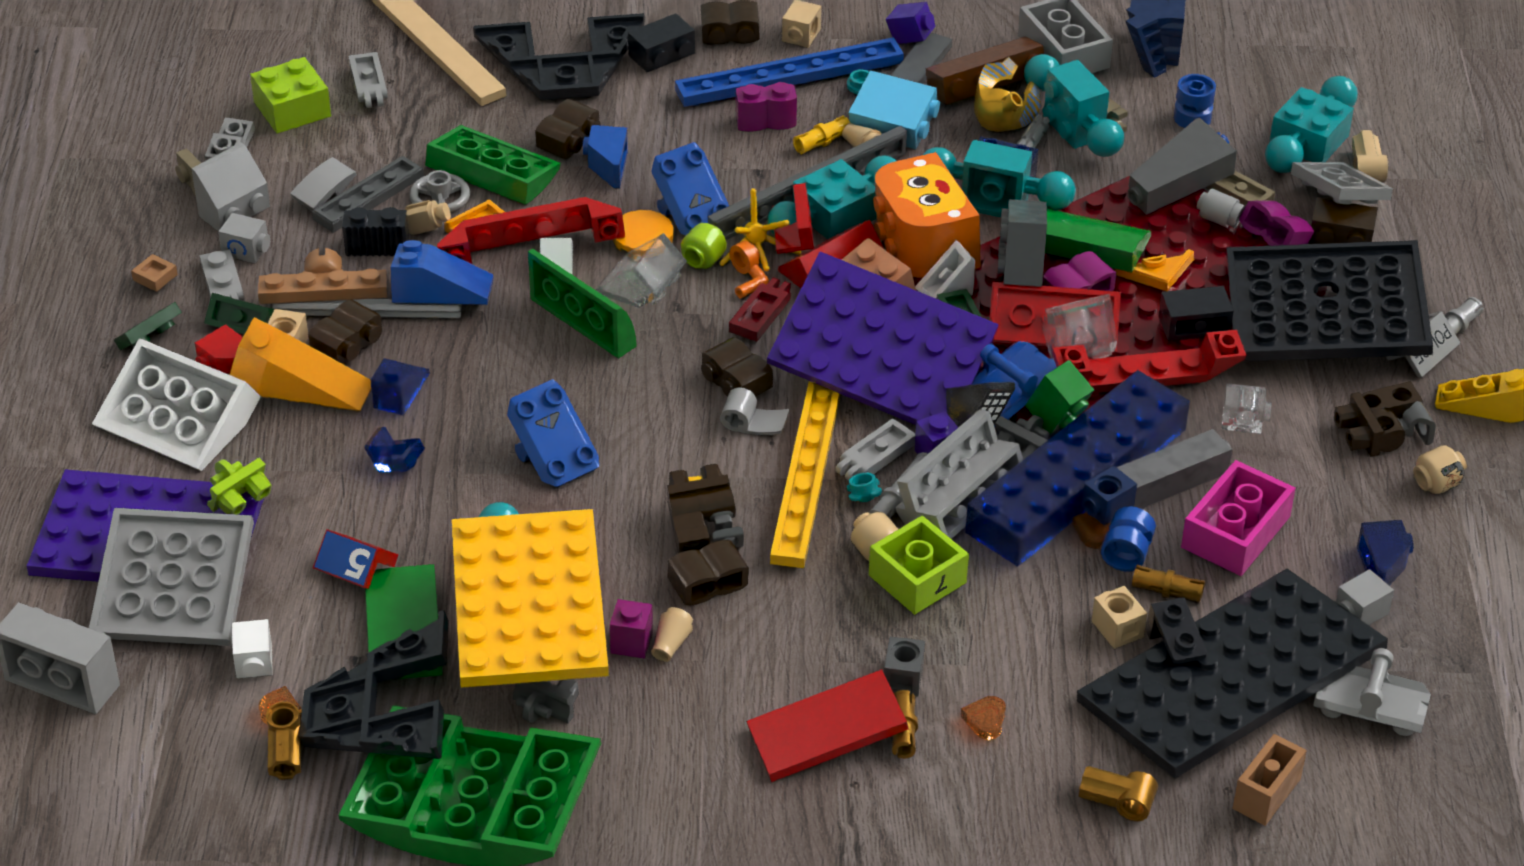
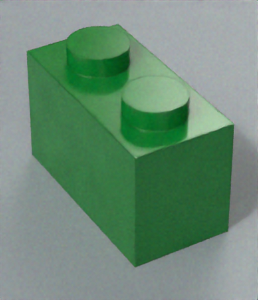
[1025,360,1094,436]

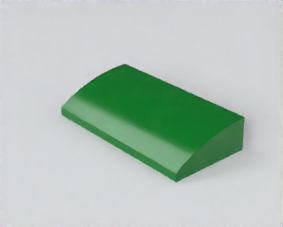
[425,125,561,205]
[1045,208,1152,273]
[528,248,637,359]

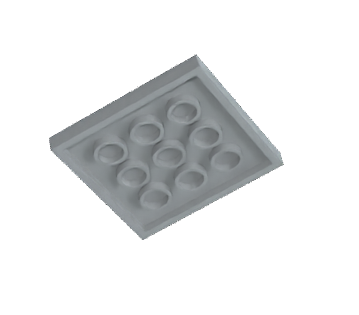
[89,508,254,646]

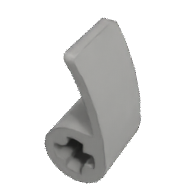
[720,387,789,435]

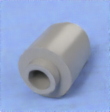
[1197,188,1245,228]

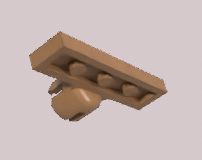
[258,248,387,304]

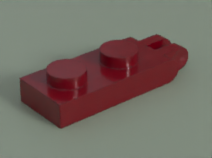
[729,277,791,342]

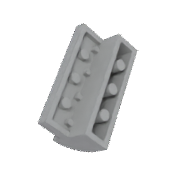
[895,409,1027,539]

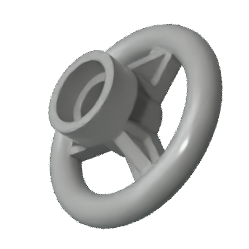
[409,170,470,213]

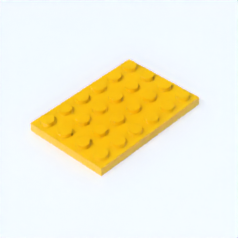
[452,509,609,688]

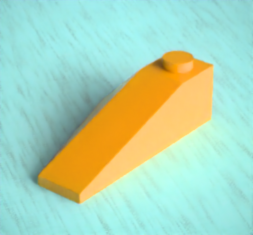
[230,317,375,412]

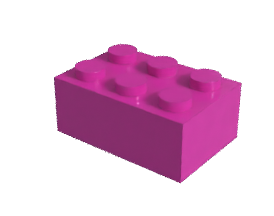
[1181,460,1296,576]

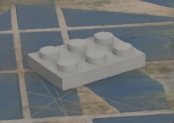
[1290,162,1393,204]

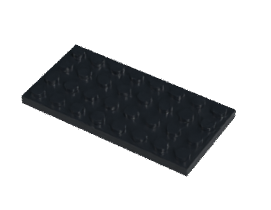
[1077,568,1388,779]

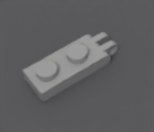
[349,52,388,108]
[199,249,245,301]
[835,418,915,481]

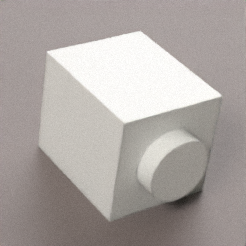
[232,619,273,678]

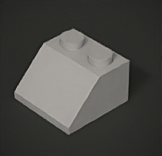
[191,142,270,231]

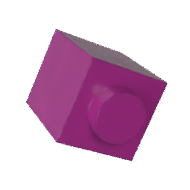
[609,599,653,659]

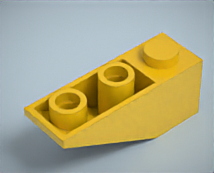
[1435,369,1524,423]

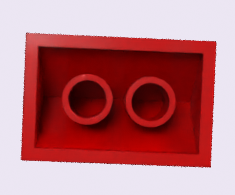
[778,220,885,288]

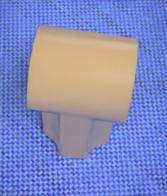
[1351,130,1388,182]

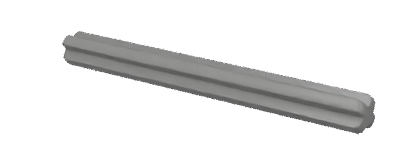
[272,298,462,319]

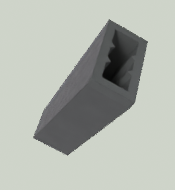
[1128,117,1237,215]

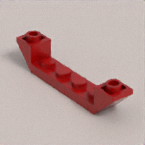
[437,197,625,265]
[1051,330,1247,393]

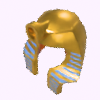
[974,57,1042,132]

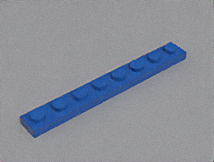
[675,37,904,107]

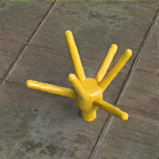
[719,188,801,272]

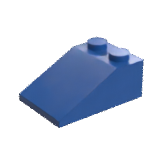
[391,240,494,305]

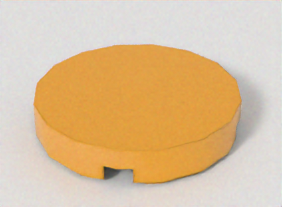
[612,210,674,257]

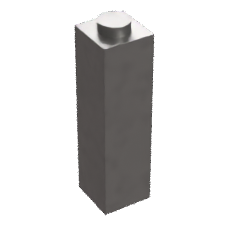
[1117,429,1232,509]

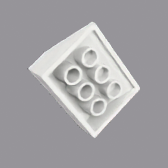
[92,338,261,471]

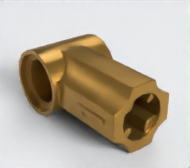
[266,701,301,780]
[1078,766,1158,822]

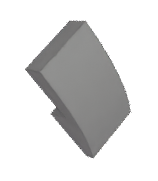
[205,117,255,160]
[290,157,357,211]

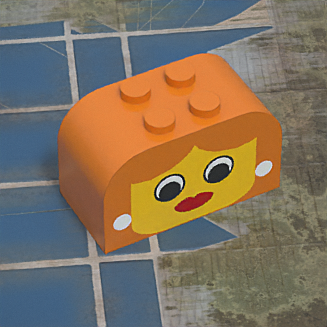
[873,152,981,278]

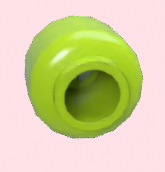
[681,223,727,269]

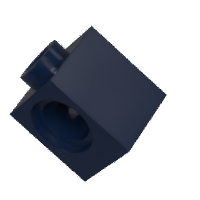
[1081,465,1137,526]

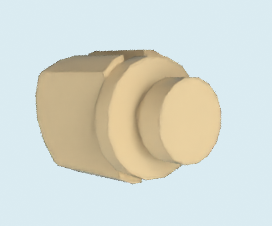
[405,200,451,235]

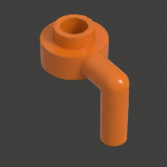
[729,241,769,299]

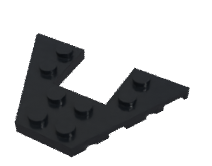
[473,13,644,100]
[299,610,449,759]

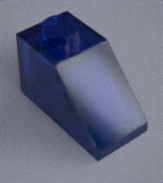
[370,358,430,416]
[1357,520,1414,586]

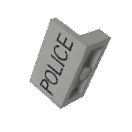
[1386,311,1460,378]

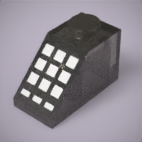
[946,382,1015,427]

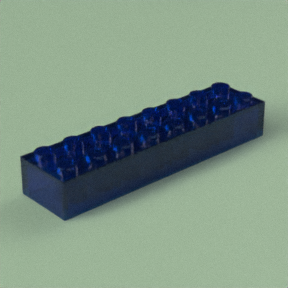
[965,370,1190,567]

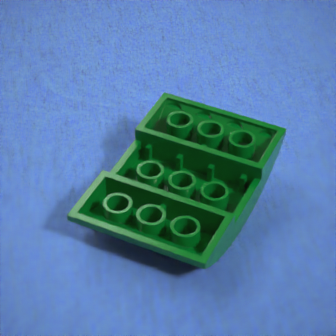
[338,706,601,866]

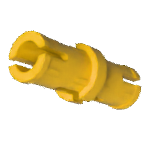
[793,115,850,155]

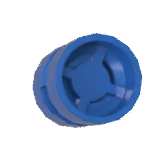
[1173,74,1216,128]
[1101,506,1156,572]

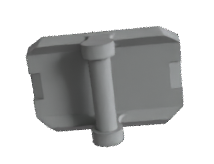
[1313,648,1431,736]

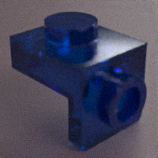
[364,427,425,473]

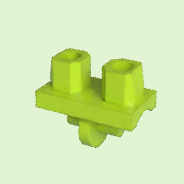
[207,457,272,515]

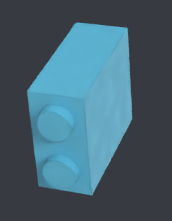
[848,70,940,149]

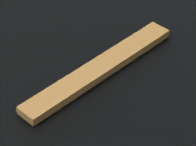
[371,0,506,106]

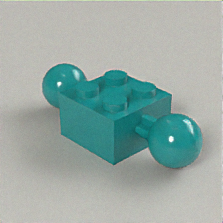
[1024,54,1125,157]
[1265,76,1358,173]
[923,140,1076,217]
[767,155,897,240]

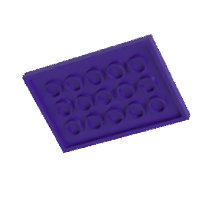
[767,251,999,425]
[26,469,264,582]

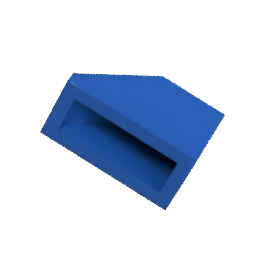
[583,125,628,189]

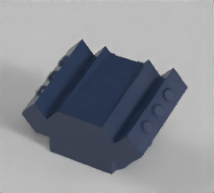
[1126,0,1186,78]

